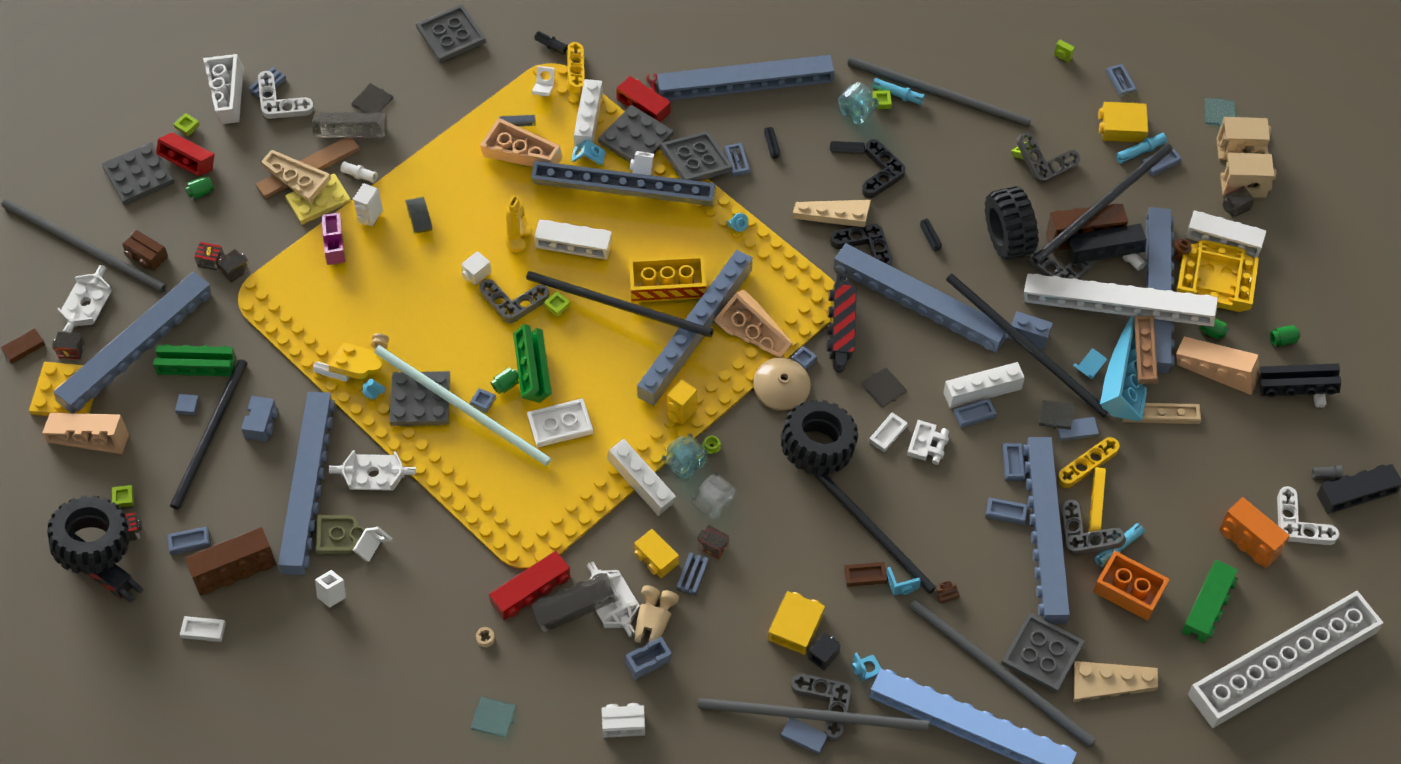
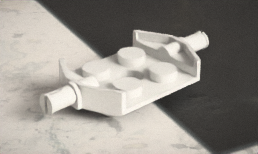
[57,265,112,335]
[329,450,417,490]
[583,562,640,637]

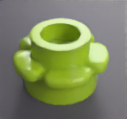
[702,435,721,454]

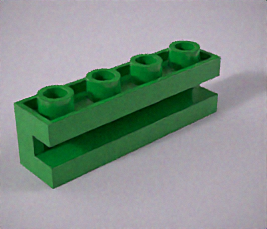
[513,324,552,403]
[153,344,236,377]
[1181,559,1239,643]

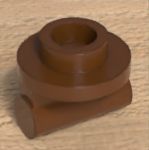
[1173,239,1192,261]
[937,581,960,603]

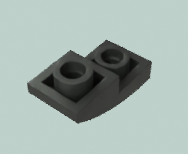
[405,197,433,234]

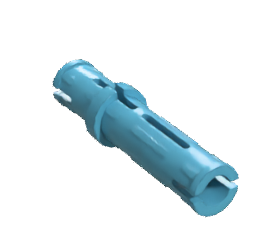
[872,78,925,105]
[1116,133,1167,164]
[1094,523,1145,567]

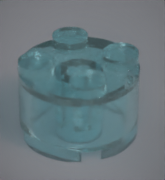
[837,82,878,125]
[662,434,708,480]

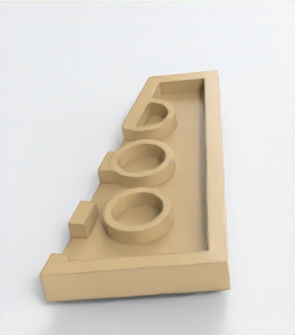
[261,150,331,203]
[793,200,871,227]
[1073,661,1158,702]

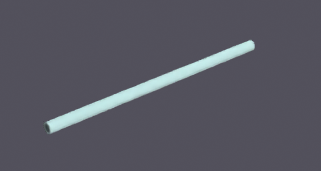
[374,345,551,466]

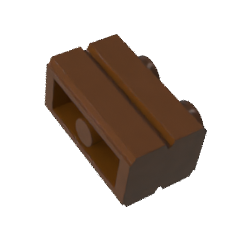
[122,230,168,271]

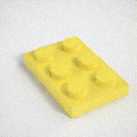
[285,173,351,225]

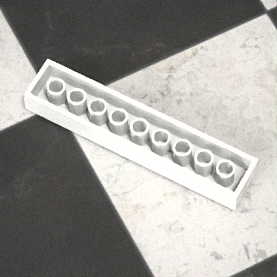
[1188,591,1383,728]

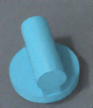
[727,213,749,232]
[362,379,385,400]

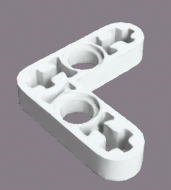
[258,71,314,119]
[1277,486,1339,545]

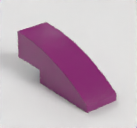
[322,212,346,265]

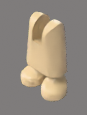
[635,585,679,644]

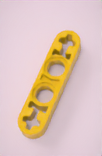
[567,42,585,93]
[1057,437,1120,488]
[1088,467,1106,532]

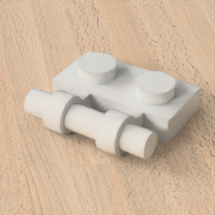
[907,420,949,465]

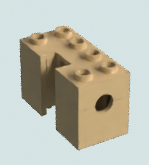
[1217,117,1276,198]

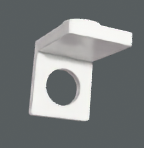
[532,66,555,96]
[353,527,392,562]

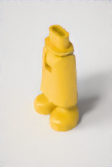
[506,195,532,253]

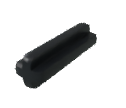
[764,127,780,159]
[830,141,865,153]
[920,218,942,251]

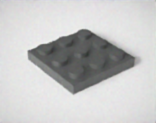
[416,4,486,63]
[598,105,673,162]
[660,131,733,181]
[101,142,174,205]
[390,371,451,426]
[1001,612,1085,693]

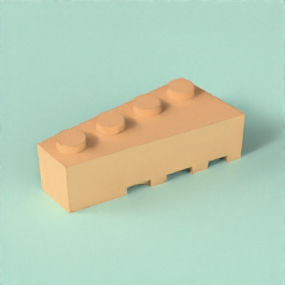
[480,118,563,167]
[1176,336,1259,395]
[43,413,129,454]

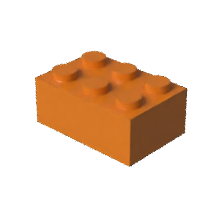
[1219,497,1290,569]
[1093,551,1170,621]

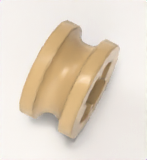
[371,333,389,349]
[476,627,495,647]

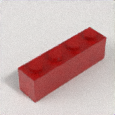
[489,551,571,620]

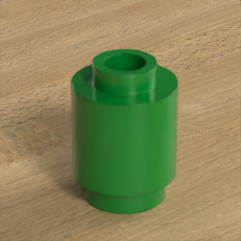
[185,177,214,200]
[1199,318,1229,341]
[1270,325,1300,347]
[490,367,519,394]

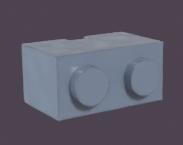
[1008,311,1053,350]
[241,396,279,442]
[624,636,672,680]

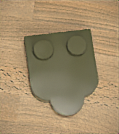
[316,515,365,554]

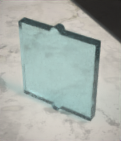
[1205,98,1235,127]
[471,697,516,738]

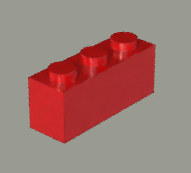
[616,76,670,123]
[156,132,215,176]

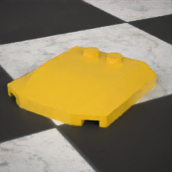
[1176,240,1259,312]

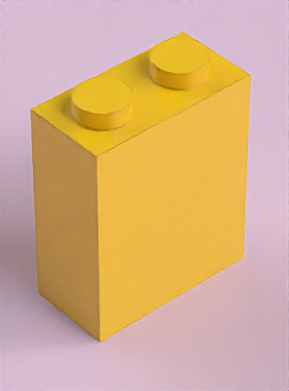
[1098,102,1148,143]
[768,591,825,656]

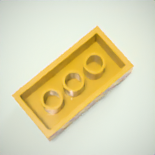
[629,255,706,303]

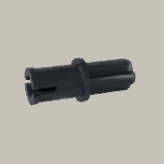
[534,31,568,55]

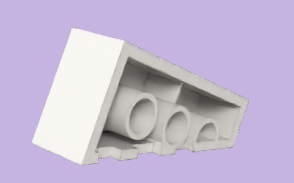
[203,54,244,124]

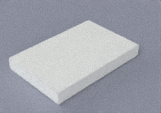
[527,398,593,448]

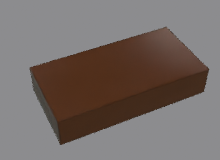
[1,328,45,364]
[844,562,887,587]

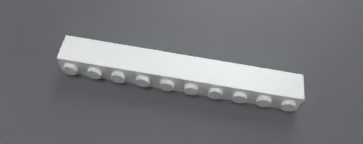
[1024,274,1218,327]

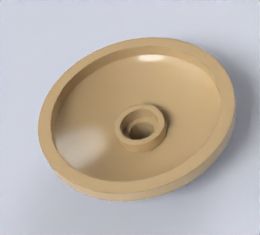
[753,358,811,411]

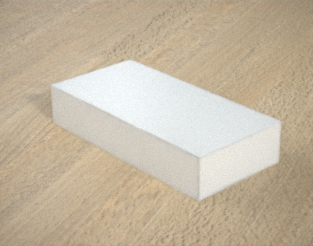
[869,413,907,453]
[180,616,226,642]

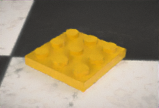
[29,362,94,416]

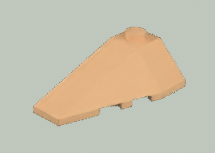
[714,289,793,357]

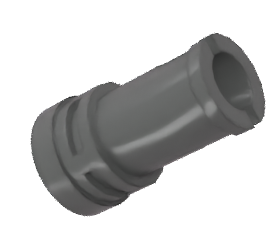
[1312,465,1343,480]

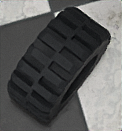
[984,186,1039,260]
[780,400,858,475]
[47,495,129,574]

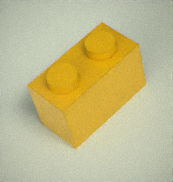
[667,379,697,425]
[634,529,679,578]

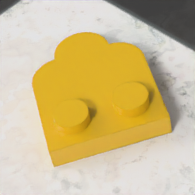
[329,343,382,379]

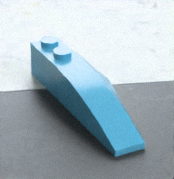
[1100,316,1147,421]

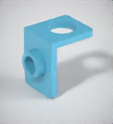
[571,139,605,165]
[1073,349,1107,380]
[886,567,921,596]
[851,653,882,682]

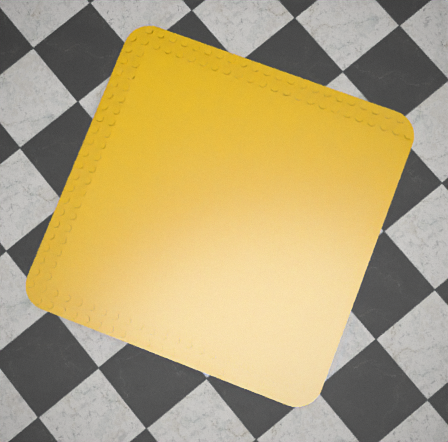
[238,63,835,570]

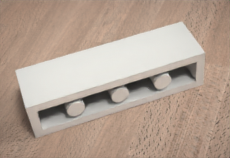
[574,79,603,149]
[1186,210,1266,257]
[534,219,612,260]
[943,362,1025,409]
[607,439,676,516]

